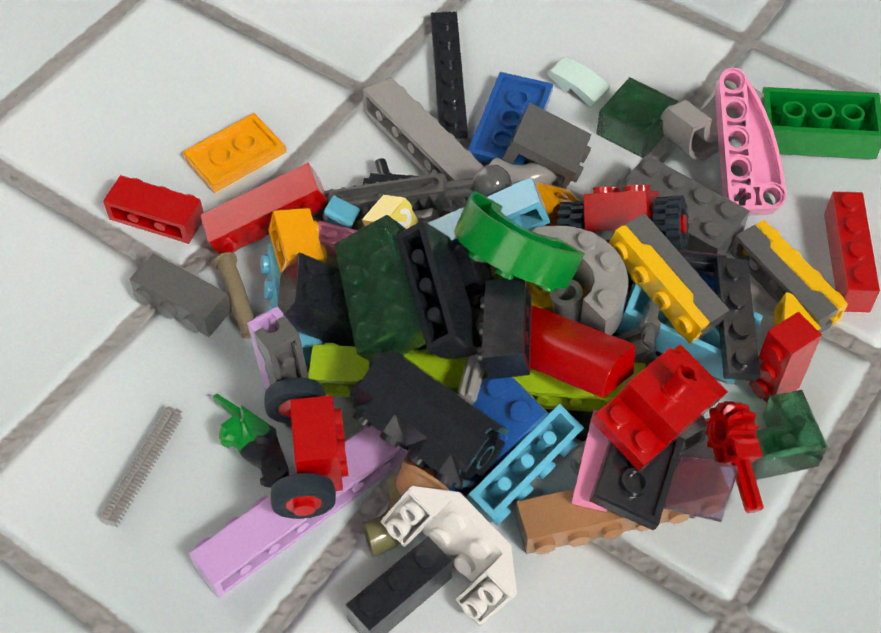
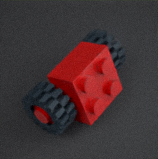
[557,185,689,250]

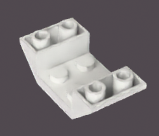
[380,486,517,626]

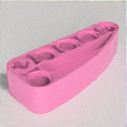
[714,68,786,216]

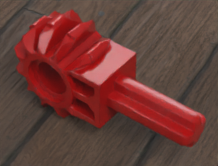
[703,401,764,513]

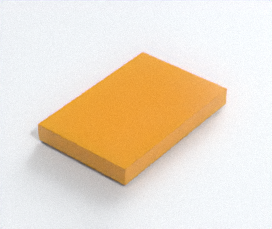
[182,113,287,193]

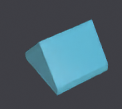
[322,195,361,229]

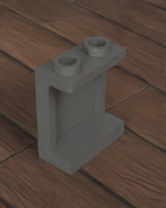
[502,103,592,189]

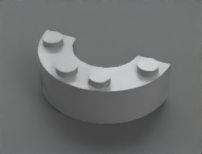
[661,81,764,160]
[531,226,628,335]

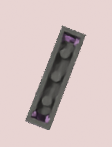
[247,306,308,427]

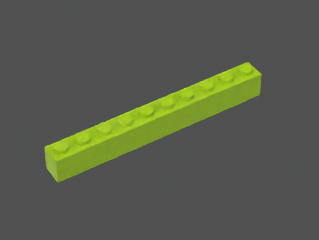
[308,343,645,412]

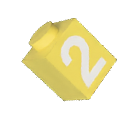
[362,195,418,241]

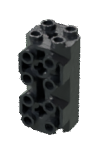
[350,349,509,490]

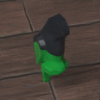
[213,394,289,488]

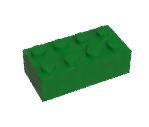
[761,87,881,159]

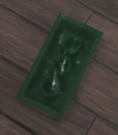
[334,214,425,361]

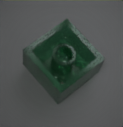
[596,77,679,158]

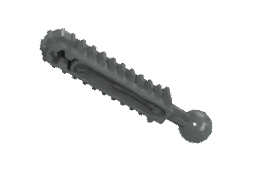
[311,164,512,222]

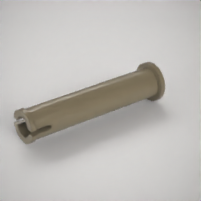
[213,252,255,339]

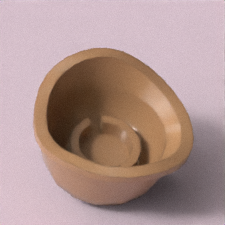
[395,456,449,497]

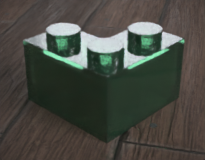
[751,389,828,480]

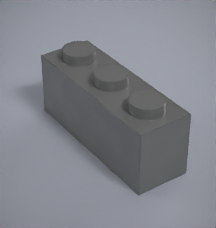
[130,253,232,337]

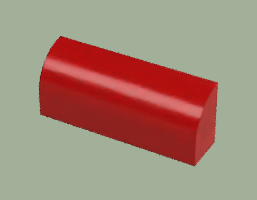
[530,305,635,398]

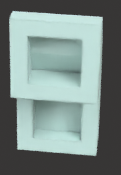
[547,56,611,107]

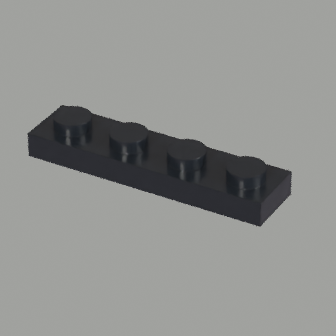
[713,257,760,381]

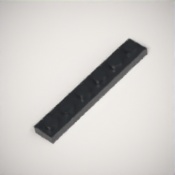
[430,12,468,139]

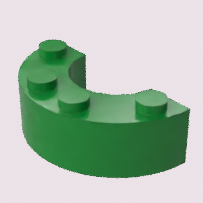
[454,191,585,292]

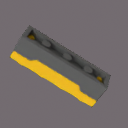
[609,213,730,344]
[730,220,848,333]

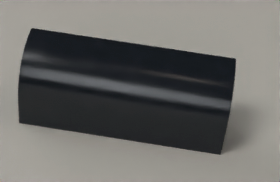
[396,220,482,359]

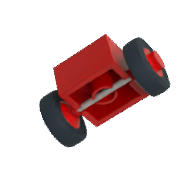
[264,377,349,519]

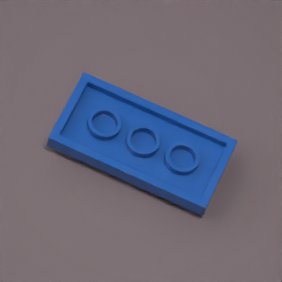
[468,72,553,165]
[433,376,549,498]

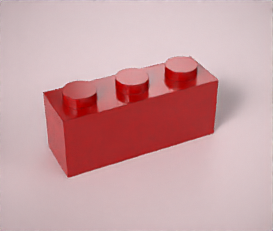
[103,175,204,244]
[749,311,822,407]

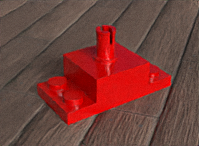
[590,344,728,471]

